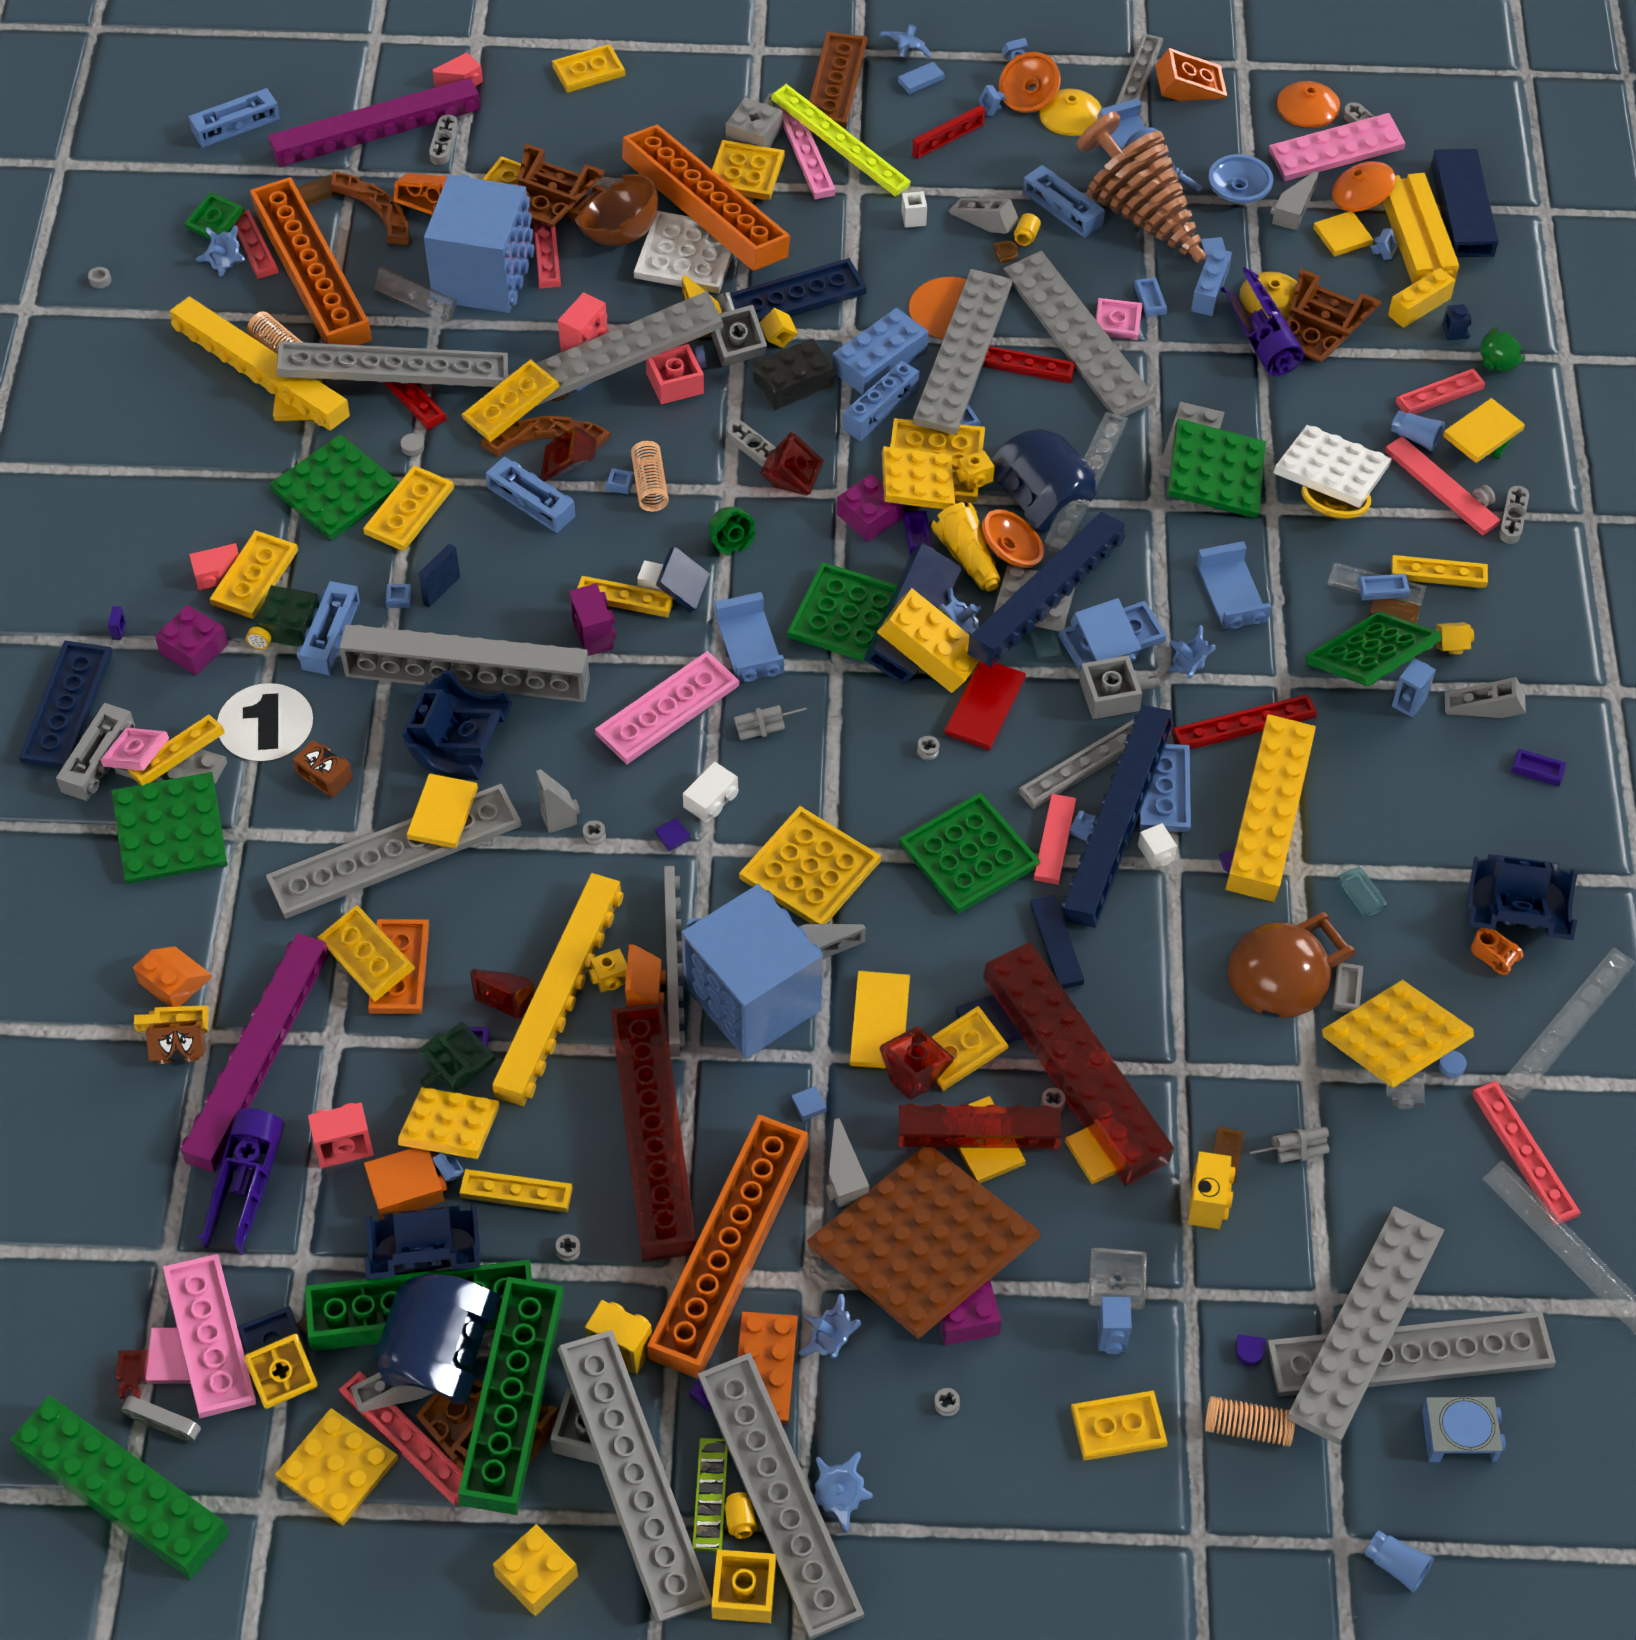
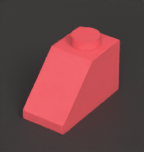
[432,52,483,87]
[189,543,239,590]

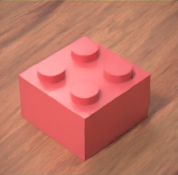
[558,292,609,352]
[646,344,704,405]
[308,1102,374,1169]

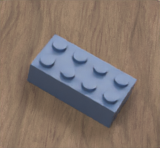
[832,307,928,395]

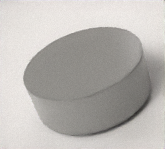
[88,267,111,288]
[401,433,424,456]

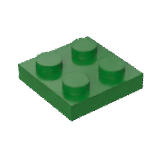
[184,192,245,240]

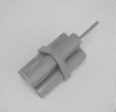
[734,705,807,741]
[1249,1126,1329,1163]

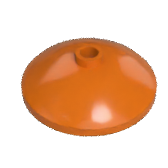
[999,52,1061,113]
[1277,81,1340,128]
[1332,161,1396,212]
[982,509,1044,568]

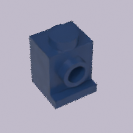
[1442,304,1471,341]

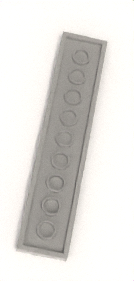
[1003,250,1155,421]
[912,269,1013,435]
[508,291,724,406]
[277,341,508,388]
[266,784,522,919]
[1286,1206,1444,1445]
[1267,1311,1556,1397]
[557,1330,712,1623]
[698,1353,864,1640]

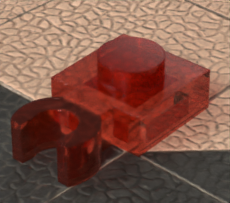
[116,1350,149,1400]

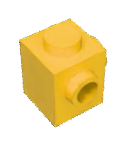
[759,308,798,348]
[956,450,994,490]
[1436,622,1474,654]
[588,948,627,993]

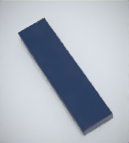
[1030,895,1084,990]

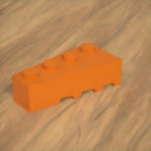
[393,173,482,215]

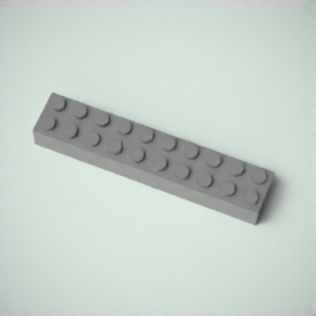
[339,624,590,702]

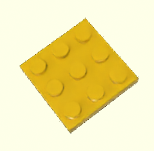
[712,140,785,201]
[882,446,955,510]
[398,1087,499,1159]
[275,1408,398,1526]

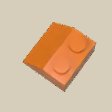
[625,944,667,1017]
[133,946,212,1007]

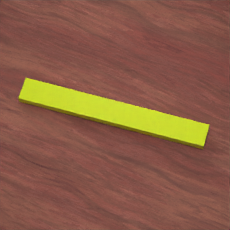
[771,84,911,197]

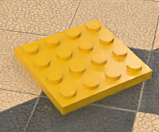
[890,418,985,503]
[739,806,881,924]
[1322,979,1474,1088]

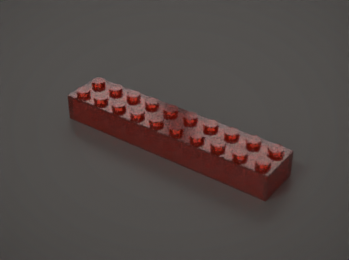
[983,942,1175,1186]
[610,1003,696,1262]

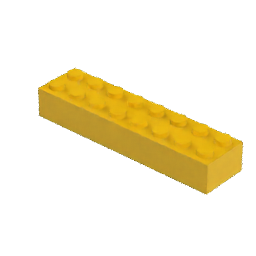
[1225,714,1316,903]

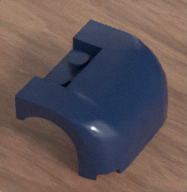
[991,429,1097,532]
[402,670,513,780]
[1467,854,1577,940]
[364,1205,481,1280]
[375,1274,501,1405]

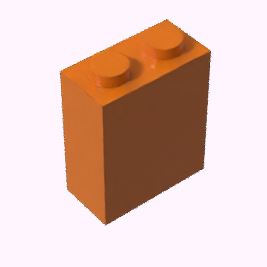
[364,1148,447,1219]

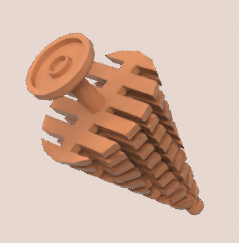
[1076,111,1206,263]

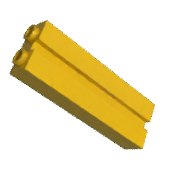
[1382,173,1459,284]

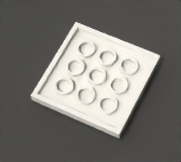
[634,211,733,294]
[1274,425,1392,508]

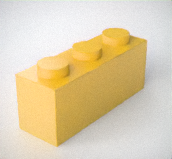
[1388,267,1456,328]

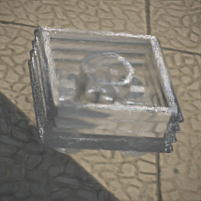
[1088,1248,1147,1309]

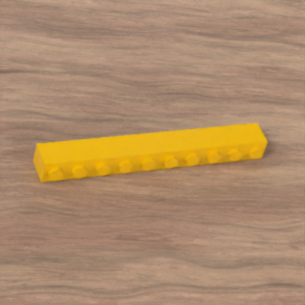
[169,296,350,431]
[492,873,624,1107]

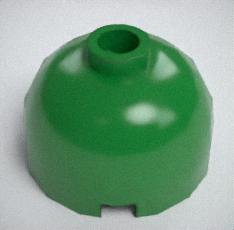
[1480,327,1526,372]
[708,507,756,555]

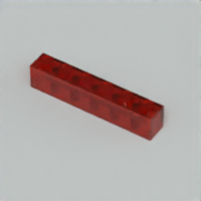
[898,1103,1062,1149]

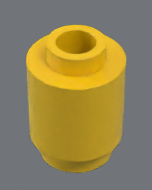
[1014,213,1041,246]
[724,1492,757,1539]

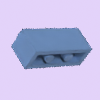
[1191,247,1232,316]

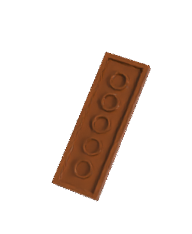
[809,32,868,129]

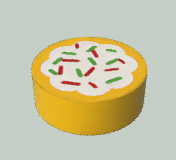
[245,627,271,650]

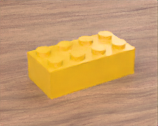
[877,588,979,693]

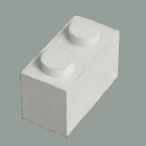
[683,762,739,823]

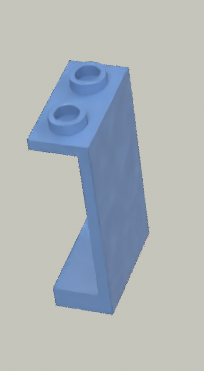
[1196,541,1271,630]
[715,592,784,683]

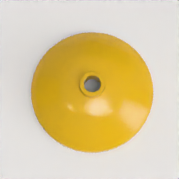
[1039,89,1102,136]
[1239,272,1297,322]
[1301,485,1371,519]

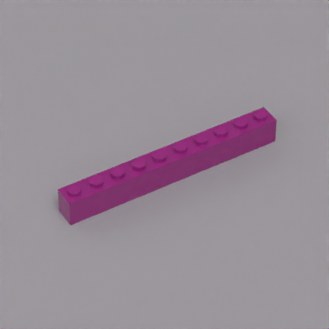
[268,78,481,167]
[181,933,329,1173]

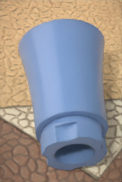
[1391,410,1445,452]
[1365,1531,1434,1593]

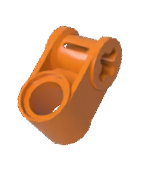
[1471,928,1524,975]

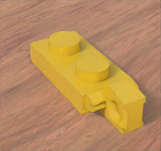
[134,1005,209,1034]

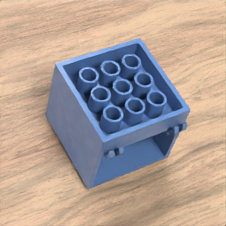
[424,175,535,313]
[681,884,823,1059]

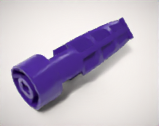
[1221,267,1304,376]
[198,1108,285,1255]

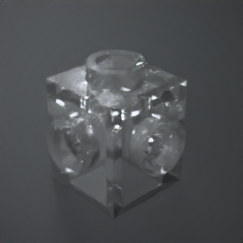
[1386,1072,1425,1109]

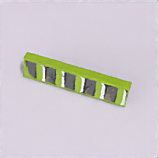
[693,1438,728,1553]

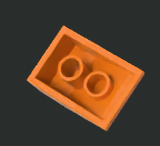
[1155,48,1227,101]

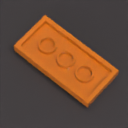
[368,919,430,1014]
[737,1312,798,1425]

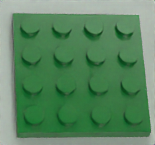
[1167,418,1266,519]
[269,434,400,541]
[787,562,897,663]
[1305,611,1442,686]
[111,772,228,884]
[899,792,1041,914]

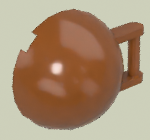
[566,174,658,247]
[1227,912,1356,1018]

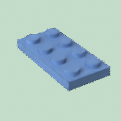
[1058,601,1167,671]
[1139,744,1191,833]

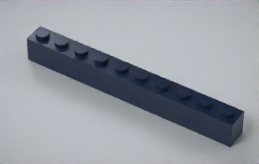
[967,512,1125,667]
[1062,705,1173,928]

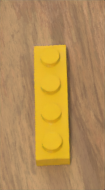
[1391,555,1488,588]
[577,576,674,618]
[127,714,225,786]
[459,1169,573,1213]

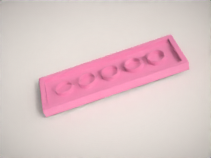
[1269,113,1405,182]
[595,651,739,765]
[163,1254,256,1419]

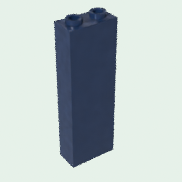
[1431,149,1499,258]
[863,543,962,685]

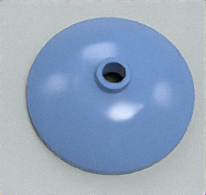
[1208,154,1273,204]

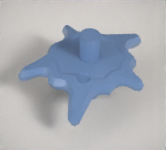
[879,24,931,58]
[196,225,245,277]
[938,588,981,635]
[1167,625,1216,678]
[799,1294,861,1358]
[813,1452,873,1533]

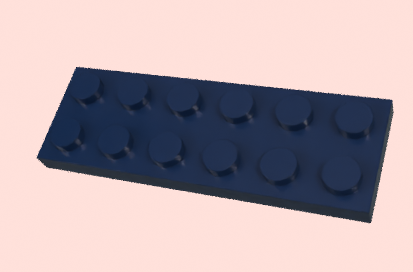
[730,258,867,326]
[19,640,113,769]

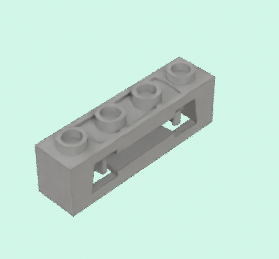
[56,703,135,801]

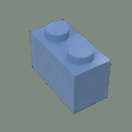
[1392,658,1436,718]
[1097,1296,1132,1354]

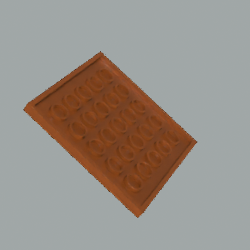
[807,1143,1041,1339]

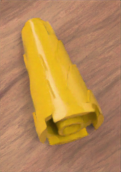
[931,502,1000,592]

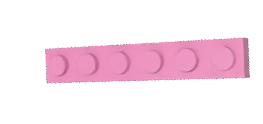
[777,106,835,200]

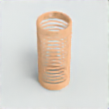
[247,311,303,354]
[631,440,669,512]
[1205,1396,1295,1447]

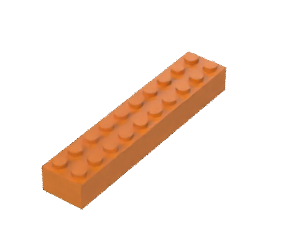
[622,124,790,271]
[250,177,372,345]
[647,1114,808,1379]

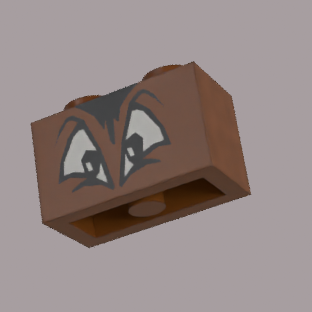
[293,740,353,798]
[146,1019,206,1064]

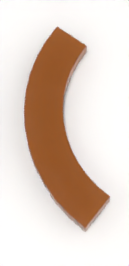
[330,171,409,246]
[480,416,611,457]

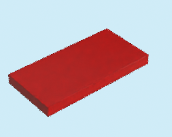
[944,661,1026,751]

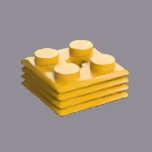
[244,1334,318,1409]

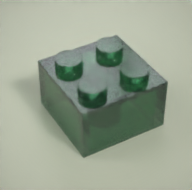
[256,585,319,647]

